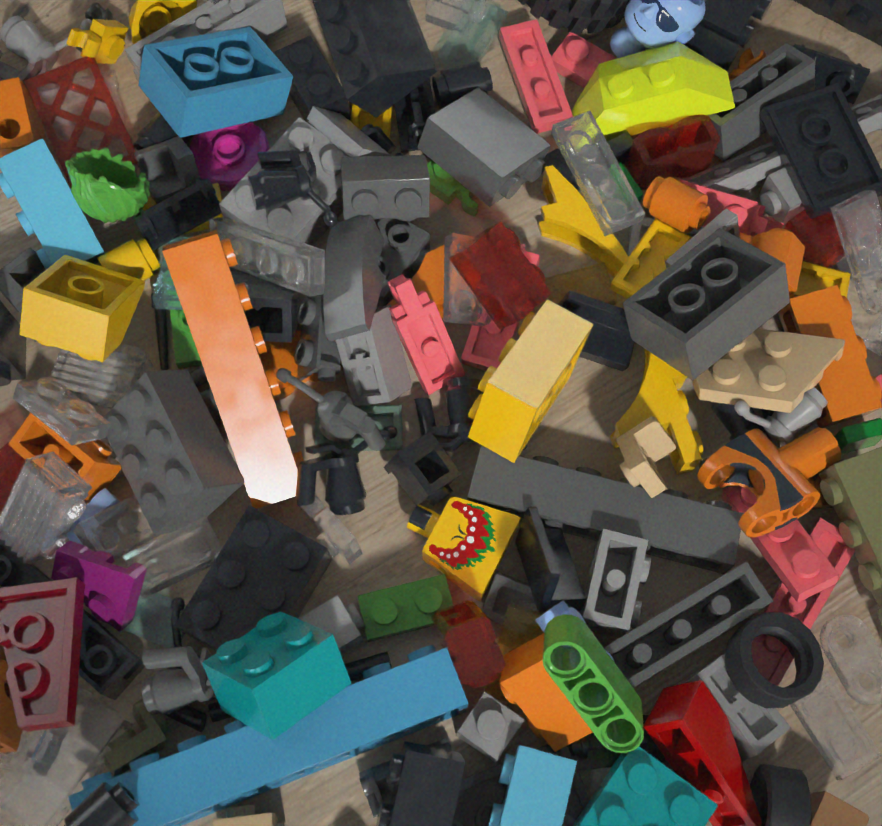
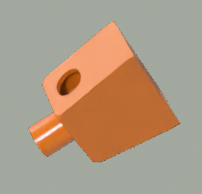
[0,77,47,158]

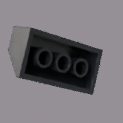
[312,0,438,118]

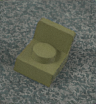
[104,699,169,776]

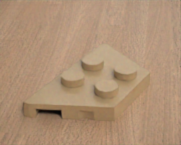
[692,328,845,413]

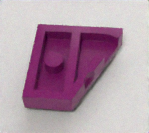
[51,540,147,632]

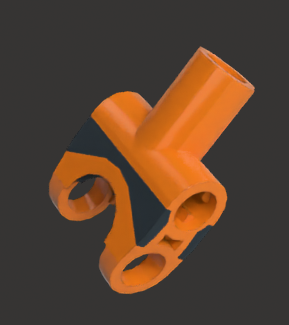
[697,427,842,537]

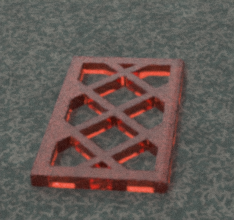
[24,56,137,188]

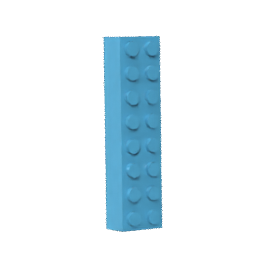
[68,645,468,826]

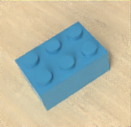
[138,26,293,138]

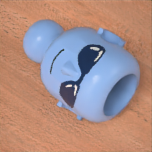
[610,0,705,58]

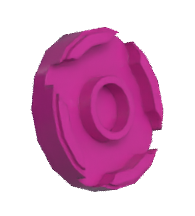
[190,121,270,191]

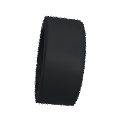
[725,612,824,709]
[750,764,811,826]

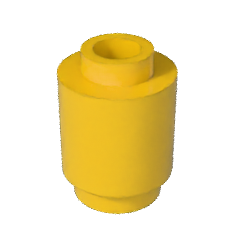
[97,238,161,281]

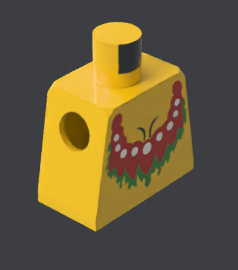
[406,496,521,602]

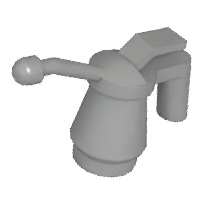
[0,16,92,91]
[734,387,828,448]

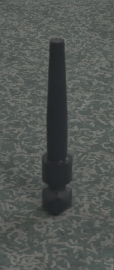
[150,275,169,370]

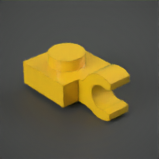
[66,19,129,64]

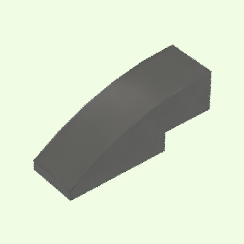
[323,214,385,342]

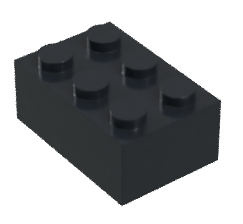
[175,505,332,652]

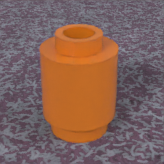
[643,176,710,234]

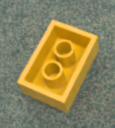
[468,299,594,463]

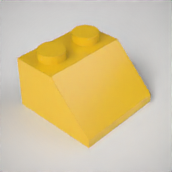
[19,254,145,362]

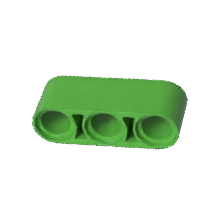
[543,614,644,753]

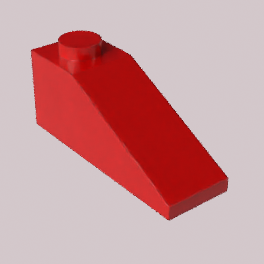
[643,680,762,826]

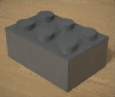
[623,228,790,380]
[100,369,245,536]

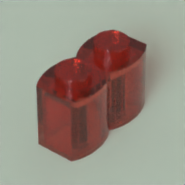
[626,115,721,190]

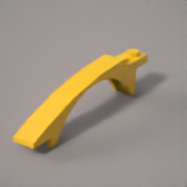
[538,165,703,475]

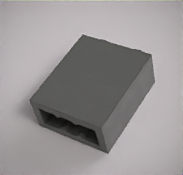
[417,87,551,207]

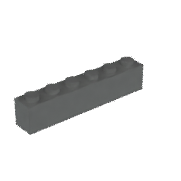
[467,446,744,574]

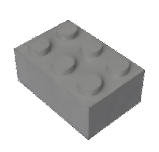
[219,117,349,269]

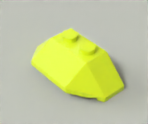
[570,41,735,150]

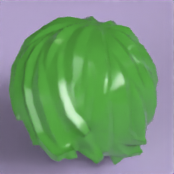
[65,147,150,223]

